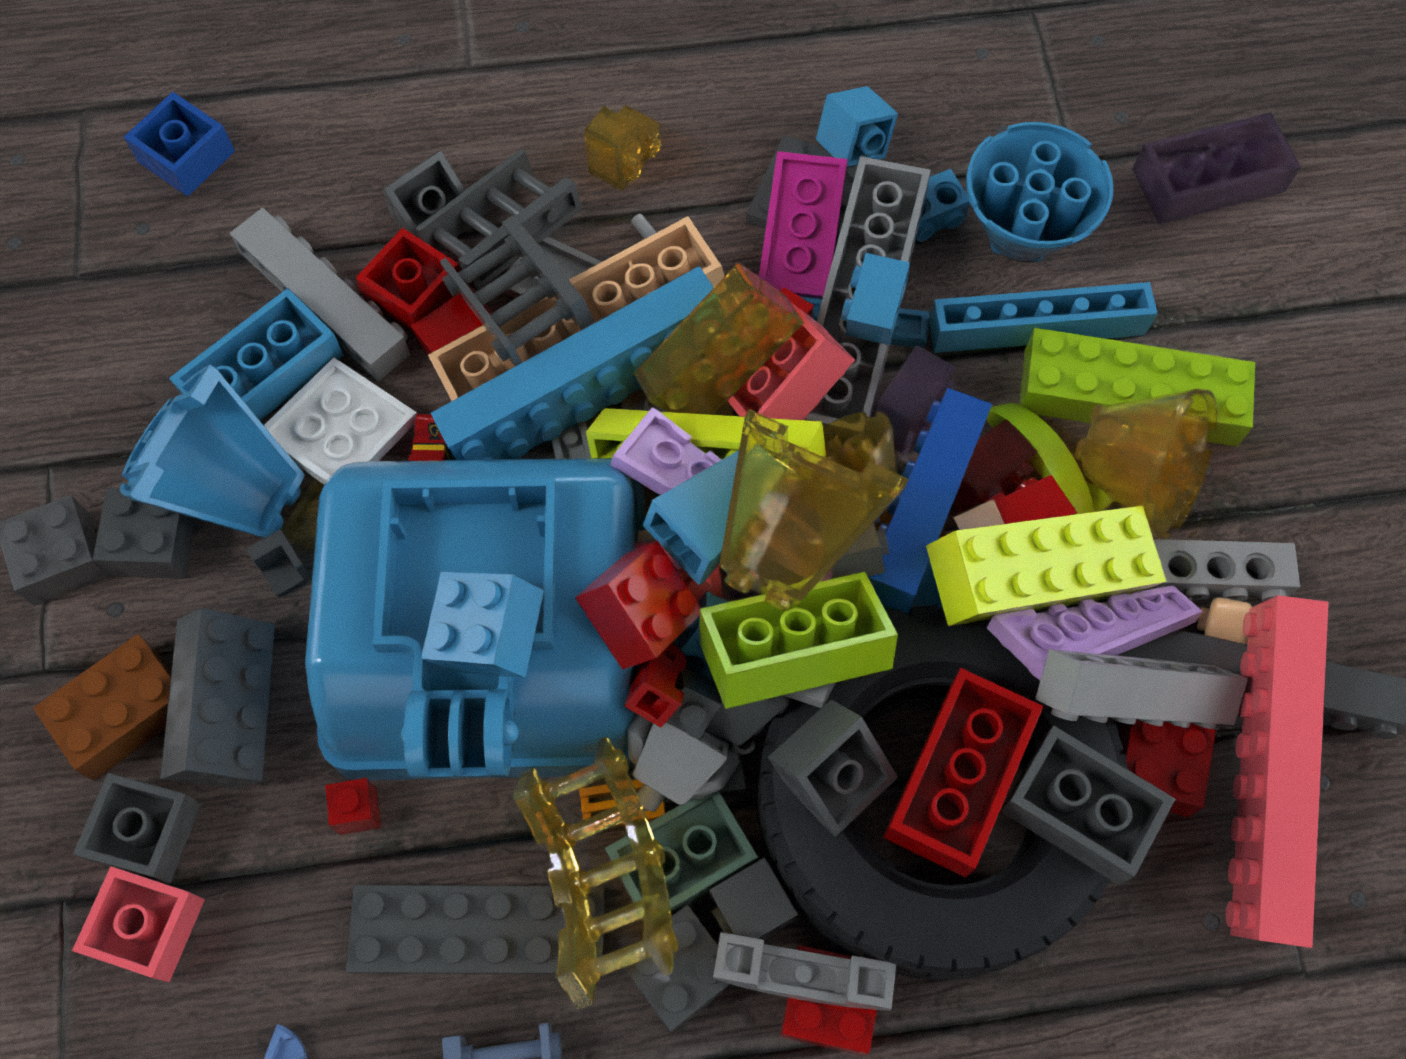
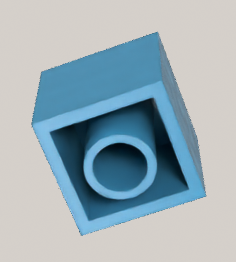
[816,86,898,167]

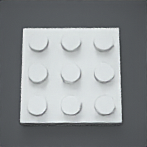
[264,358,417,485]

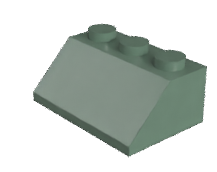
[605,791,758,932]

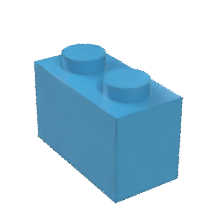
[841,253,910,345]

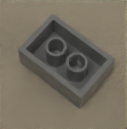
[1000,726,1175,885]

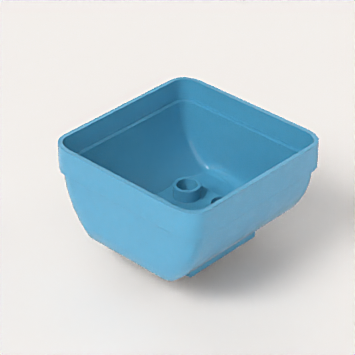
[305,458,645,780]

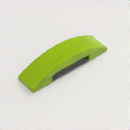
[986,402,1095,514]

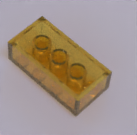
[634,263,804,415]

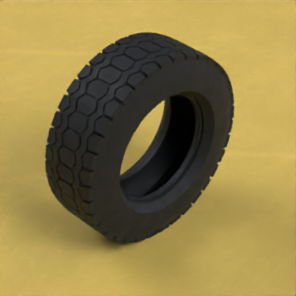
[757,605,1128,980]

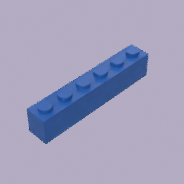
[868,388,992,614]

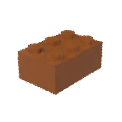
[33,633,172,781]

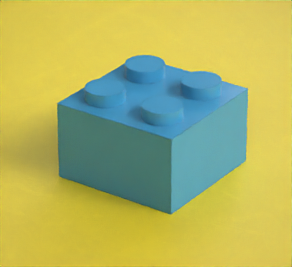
[421,572,544,678]

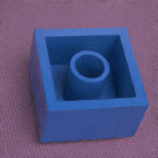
[124,92,235,197]

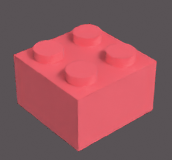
[72,866,205,983]

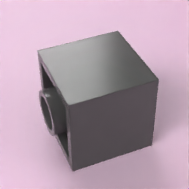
[708,858,798,940]

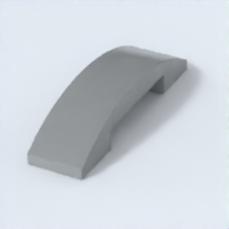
[713,932,896,1011]

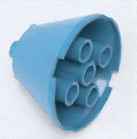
[966,122,1113,262]

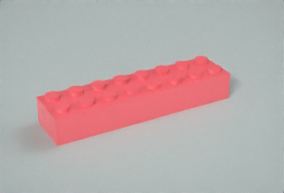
[1226,595,1329,948]

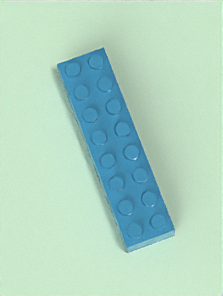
[431,266,732,460]

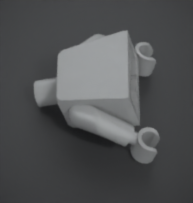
[627,713,755,812]

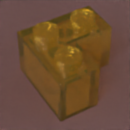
[584,105,662,191]

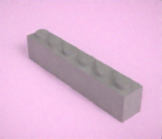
[230,207,410,382]
[1035,649,1248,729]

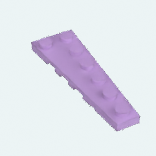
[610,407,833,584]
[987,586,1203,680]

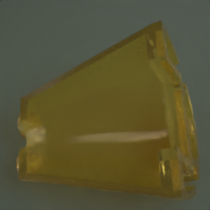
[720,409,909,611]

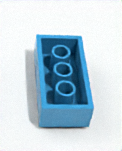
[169,288,344,421]

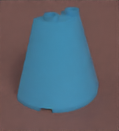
[120,365,305,538]

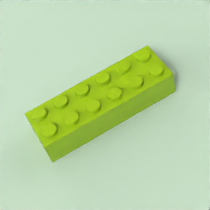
[1019,328,1255,447]

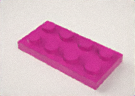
[757,151,847,299]

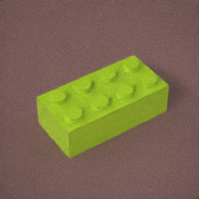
[699,572,898,709]

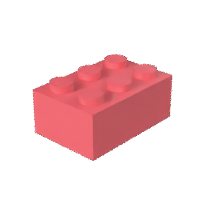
[720,303,855,420]

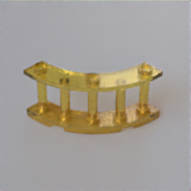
[512,737,678,1010]

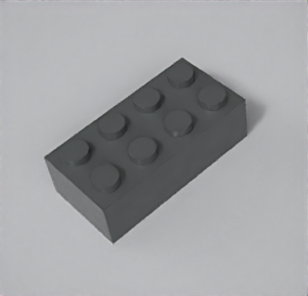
[160,608,275,790]

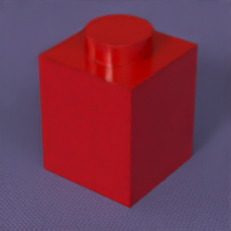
[325,777,381,835]

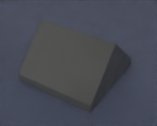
[382,150,465,239]

